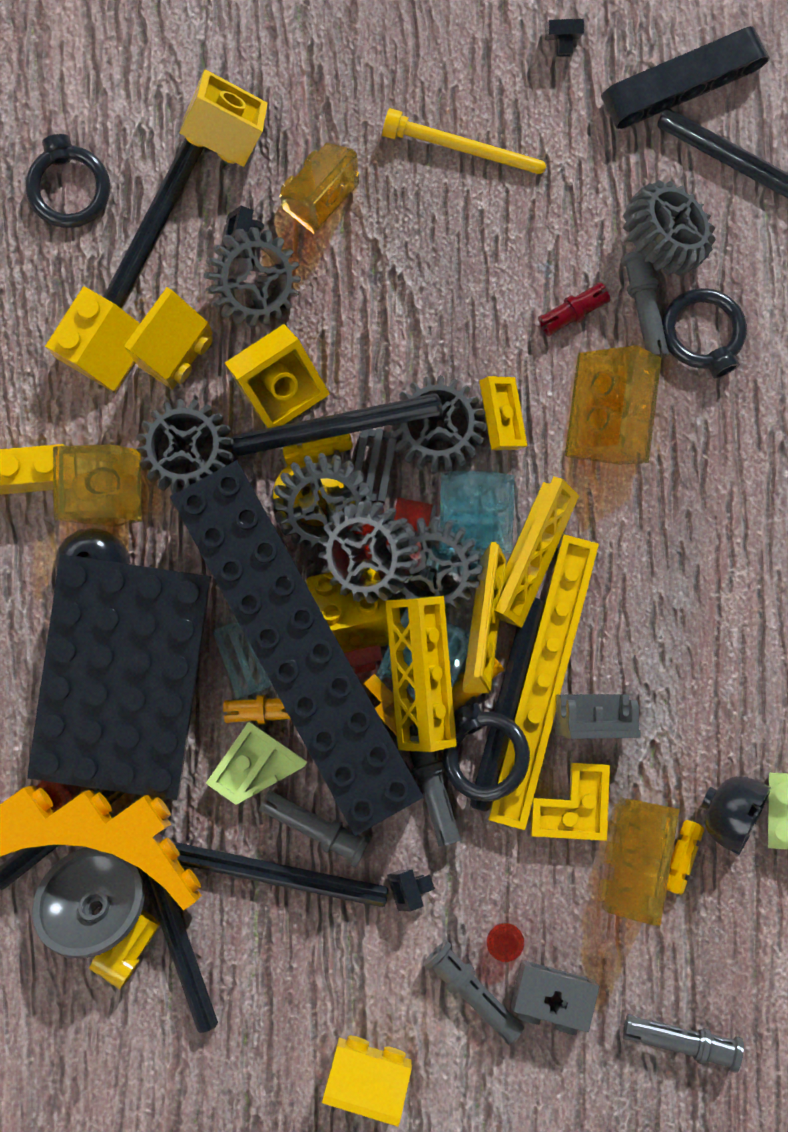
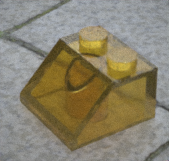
[279,143,359,234]
[53,444,142,527]

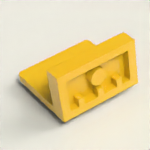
[306,568,389,655]

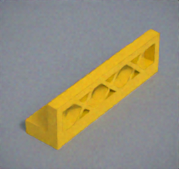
[495,476,579,628]
[386,596,457,752]

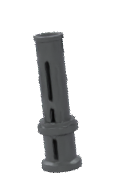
[621,252,670,361]
[410,734,461,847]
[259,789,371,868]
[423,940,524,1045]
[623,1014,744,1073]

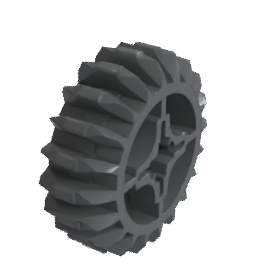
[623,180,716,276]
[204,227,301,327]
[390,375,486,473]
[136,399,234,495]
[272,453,372,551]
[318,501,419,603]
[384,516,482,614]

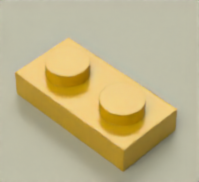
[479,376,528,450]

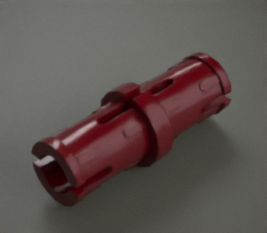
[538,282,611,337]

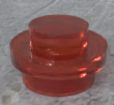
[486,923,524,962]

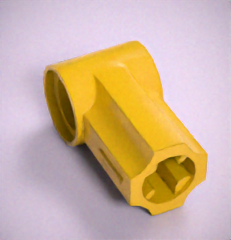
[89,909,160,990]

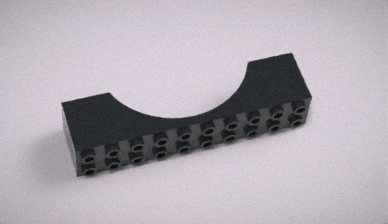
[170,460,424,836]

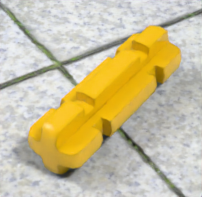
[283,433,353,466]
[663,820,705,895]

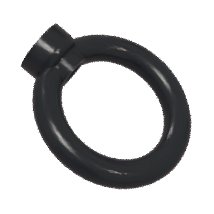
[26,134,110,228]
[662,288,747,379]
[443,703,530,802]

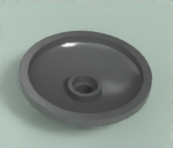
[32,847,145,959]

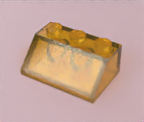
[565,345,662,465]
[598,797,679,927]

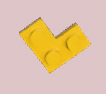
[530,763,610,841]

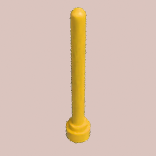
[382,108,546,174]

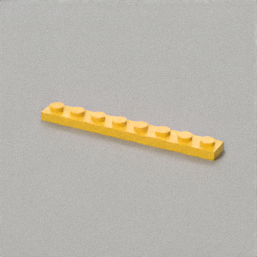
[488,534,599,830]

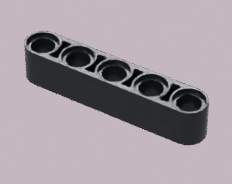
[601,26,770,129]

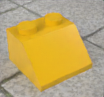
[179,69,268,167]
[45,286,140,393]
[124,287,213,390]
[224,324,330,428]
[322,1035,412,1127]

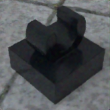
[545,18,584,57]
[221,205,264,250]
[387,869,435,912]

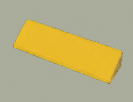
[463,542,506,693]

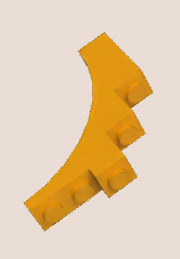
[0,785,202,911]

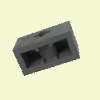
[510,959,600,1035]

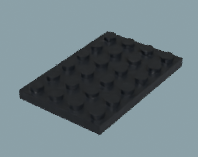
[27,554,212,800]

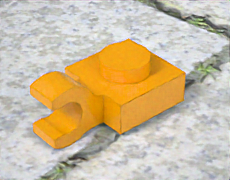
[363,673,415,736]

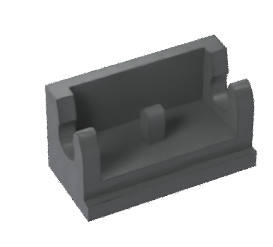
[556,694,641,739]

